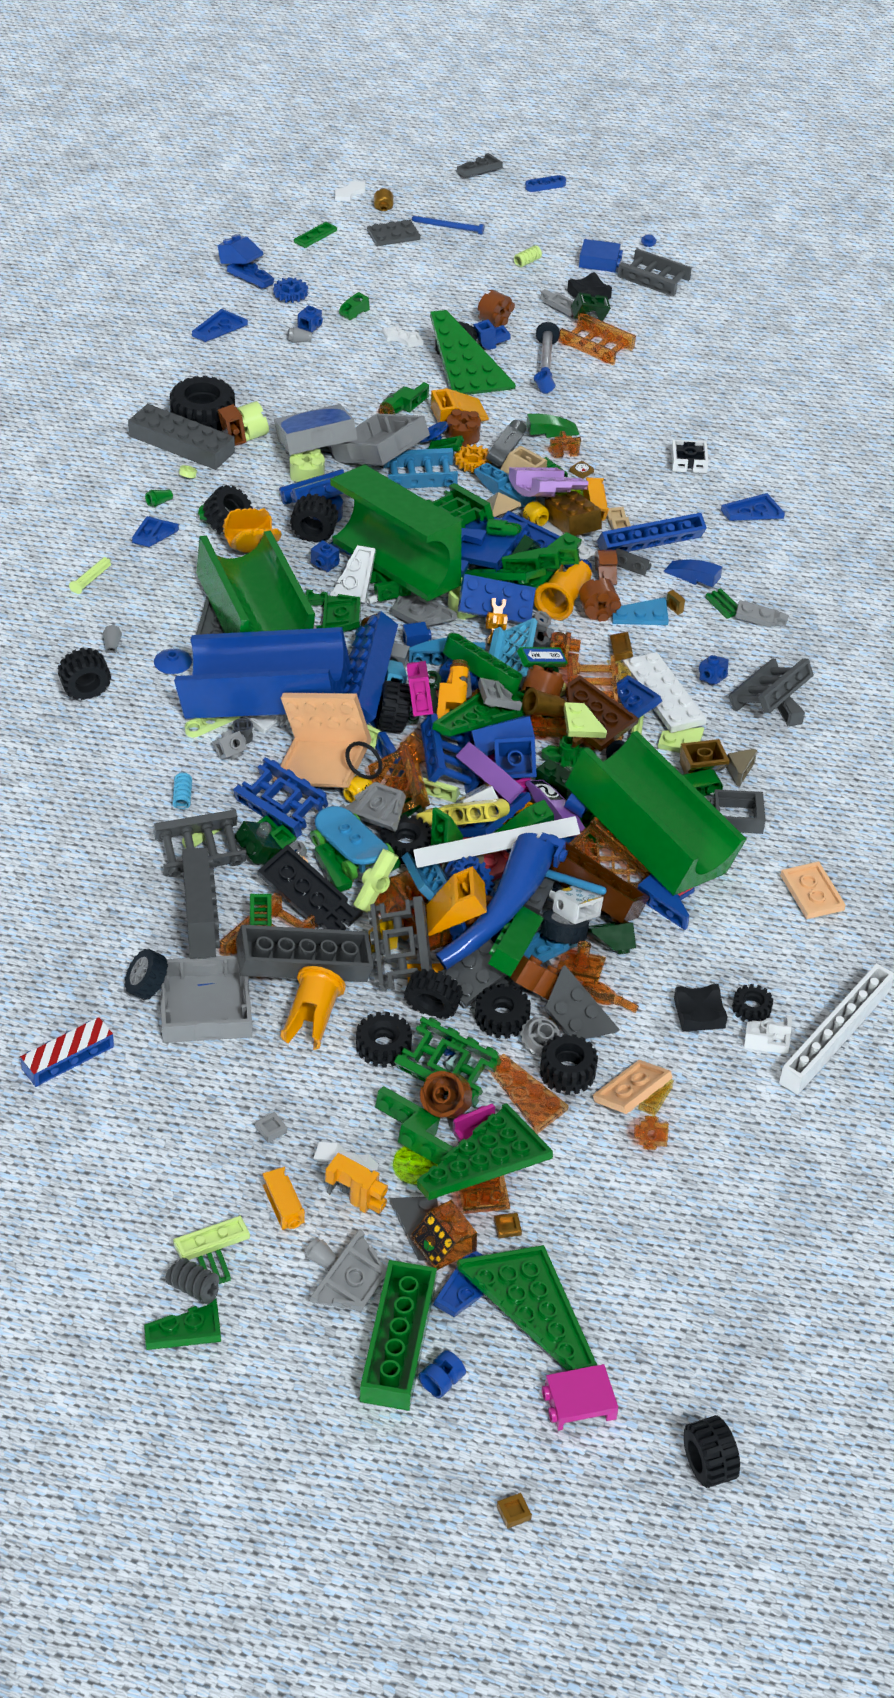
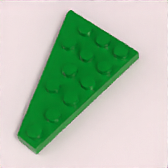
[430,310,516,395]

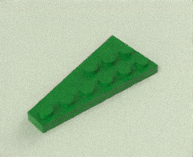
[432,691,526,737]

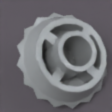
[520,1017,560,1057]

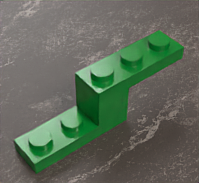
[375,1086,454,1165]

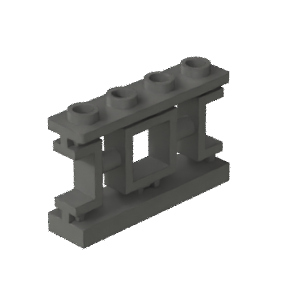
[368,896,432,992]

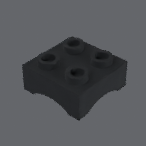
[567,272,612,299]
[674,984,728,1032]

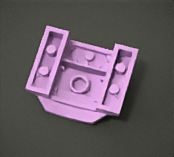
[508,467,588,497]

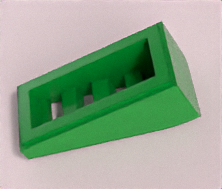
[250,894,272,926]

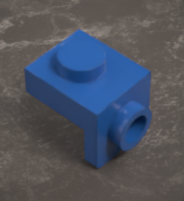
[540,832,568,868]

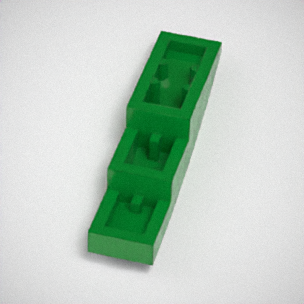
[502,545,580,571]

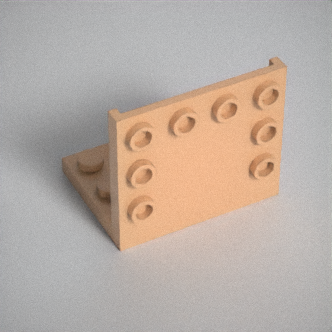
[273,693,372,788]

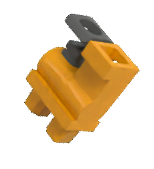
[325,1153,388,1214]

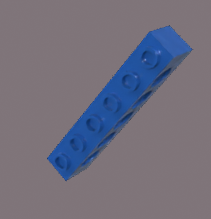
[597,513,707,552]

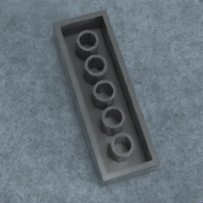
[128,403,235,470]
[182,847,220,959]
[236,925,374,982]

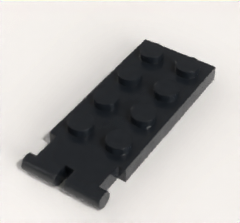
[257,845,363,930]

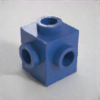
[298,305,323,332]
[311,540,340,572]
[699,655,729,685]

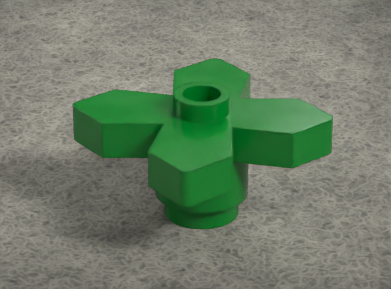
[541,734,596,772]

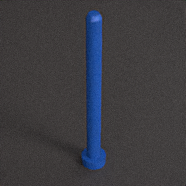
[412,216,485,235]

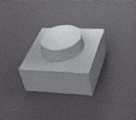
[255,1112,287,1143]

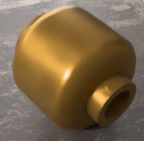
[374,188,394,211]

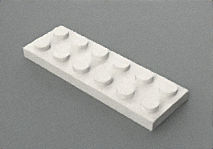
[622,652,707,733]

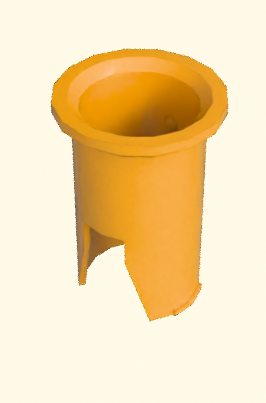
[534,560,592,621]
[280,966,346,1050]

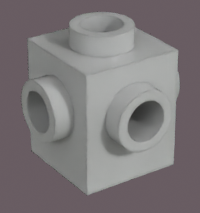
[212,729,247,760]

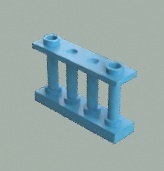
[383,448,458,488]

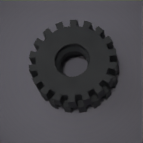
[380,814,432,864]
[404,969,463,1019]
[475,984,531,1039]
[356,1011,412,1068]

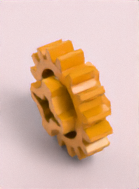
[454,444,492,473]

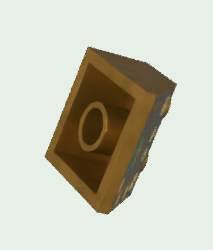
[680,739,730,774]

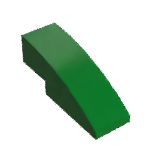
[526,413,580,438]

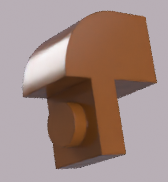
[595,550,618,585]

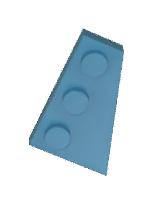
[612,597,669,625]
[524,930,583,963]

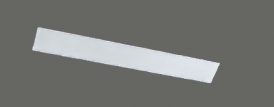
[413,816,580,868]

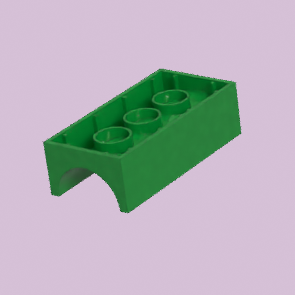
[330,464,461,602]
[196,531,315,633]
[565,731,747,896]

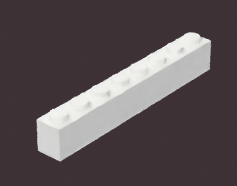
[779,963,894,1095]

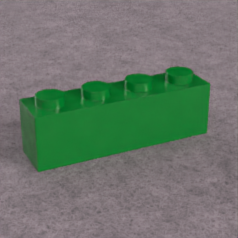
[488,906,544,977]

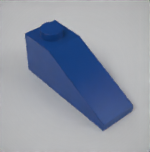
[637,874,690,930]

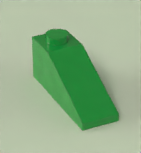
[494,800,554,833]
[431,807,463,846]

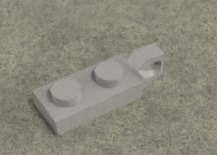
[540,289,574,317]
[735,600,789,627]

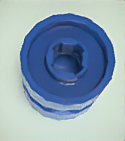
[418,1350,466,1398]

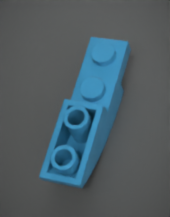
[474,463,536,507]
[409,637,485,665]

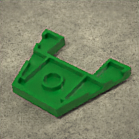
[306,590,361,632]
[314,842,401,892]

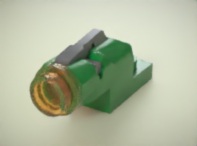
[378,382,429,415]

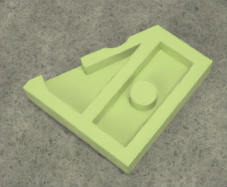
[563,702,607,738]
[658,727,704,753]

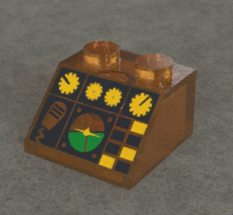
[410,1200,477,1270]

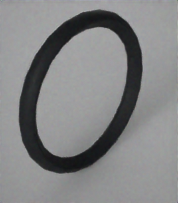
[345,741,382,779]

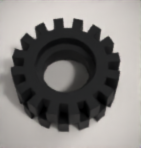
[732,984,773,1022]

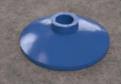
[420,421,448,443]
[154,649,192,674]

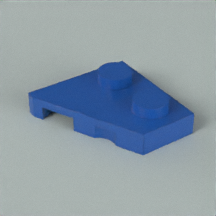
[132,516,179,547]

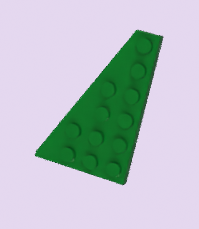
[417,1103,553,1200]
[456,1245,597,1371]

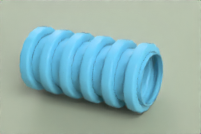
[172,773,192,809]

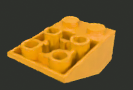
[431,388,489,423]
[427,866,487,936]

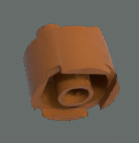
[478,289,515,327]
[446,409,481,447]
[579,577,621,622]
[520,665,564,696]
[420,1071,472,1119]

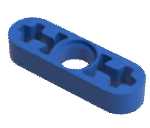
[525,175,566,192]

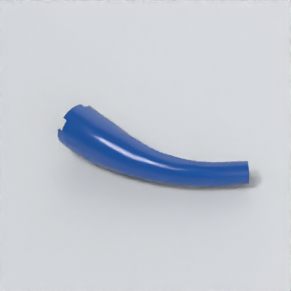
[436,833,555,970]

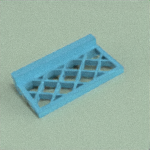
[489,618,538,677]

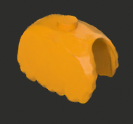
[223,508,282,553]

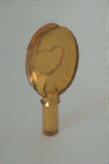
[582,980,639,1013]

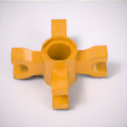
[486,598,508,644]

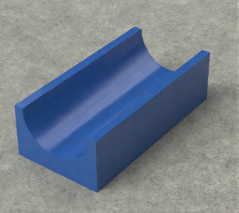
[174,627,351,719]

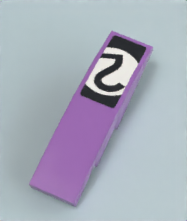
[525,780,587,837]

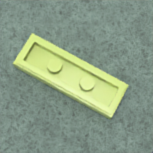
[173,1215,250,1260]

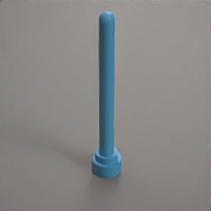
[545,869,607,895]

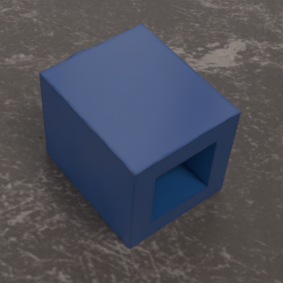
[402,622,432,647]

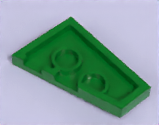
[144,1298,221,1350]

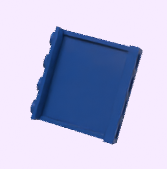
[461,517,530,572]

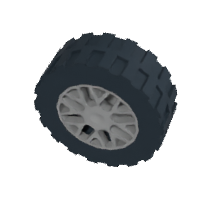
[540,909,589,944]
[124,949,168,1000]

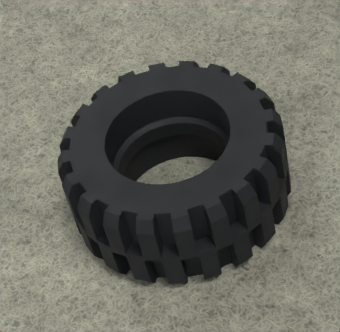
[170,376,235,431]

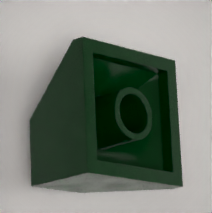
[587,922,636,954]

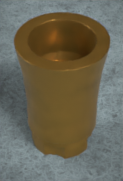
[522,688,567,717]

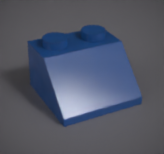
[217,234,264,264]
[494,736,537,778]

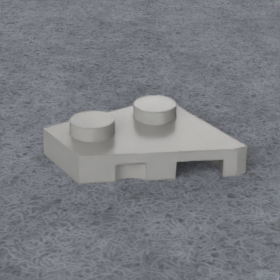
[478,678,522,711]

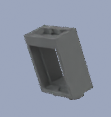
[709,789,766,834]

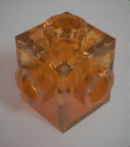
[634,1116,669,1150]

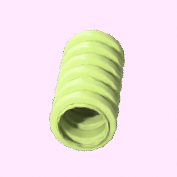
[514,245,542,267]

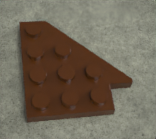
[566,675,639,751]

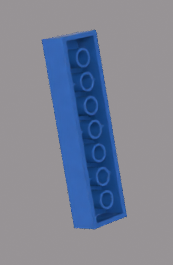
[343,611,398,724]

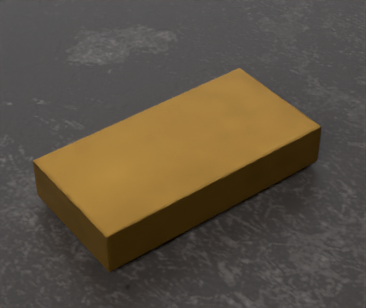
[610,632,633,661]

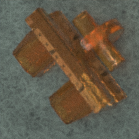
[548,431,581,458]

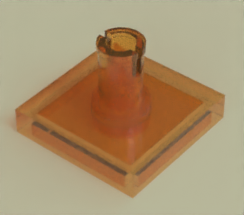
[557,941,606,985]

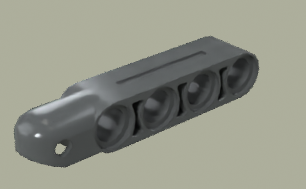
[486,420,526,468]

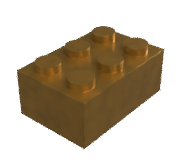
[545,491,602,536]

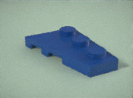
[227,262,274,288]
[192,309,248,342]
[721,493,785,521]
[613,675,663,718]
[433,1247,485,1317]

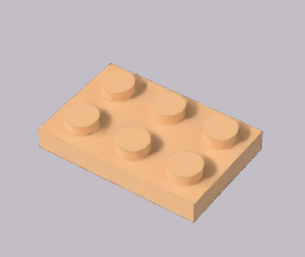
[780,861,846,919]
[593,1060,673,1114]

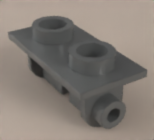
[616,548,652,576]

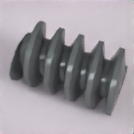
[165,1258,219,1304]

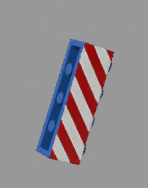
[20,1017,114,1087]

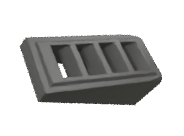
[536,625,554,641]
[777,696,805,727]

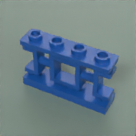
[279,469,344,505]
[233,757,328,838]

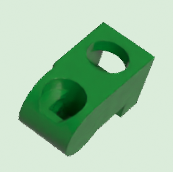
[339,292,370,320]

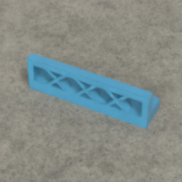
[401,852,448,901]

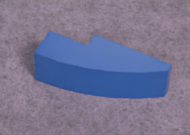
[664,559,723,588]

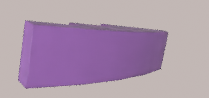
[456,742,524,804]

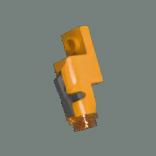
[437,659,472,719]

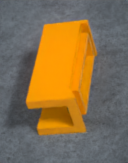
[583,477,609,521]
[262,1167,305,1230]

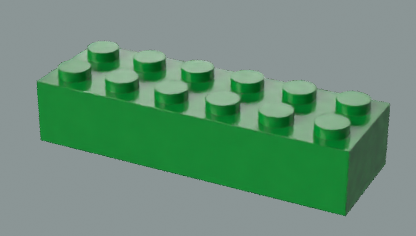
[360,1260,437,1411]

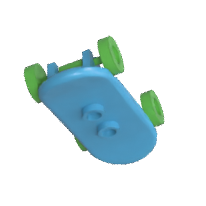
[310,806,394,880]

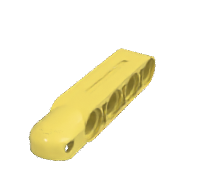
[415,799,510,827]

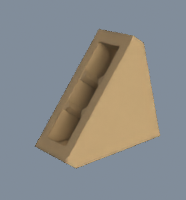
[486,492,522,518]

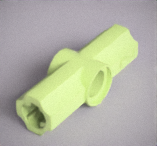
[353,848,399,913]

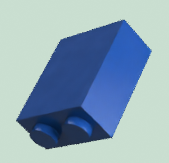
[579,239,623,272]

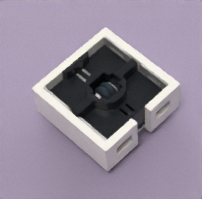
[671,439,709,473]

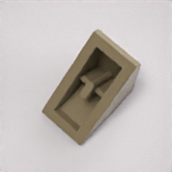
[726,749,757,787]

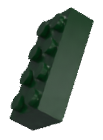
[512,535,541,554]

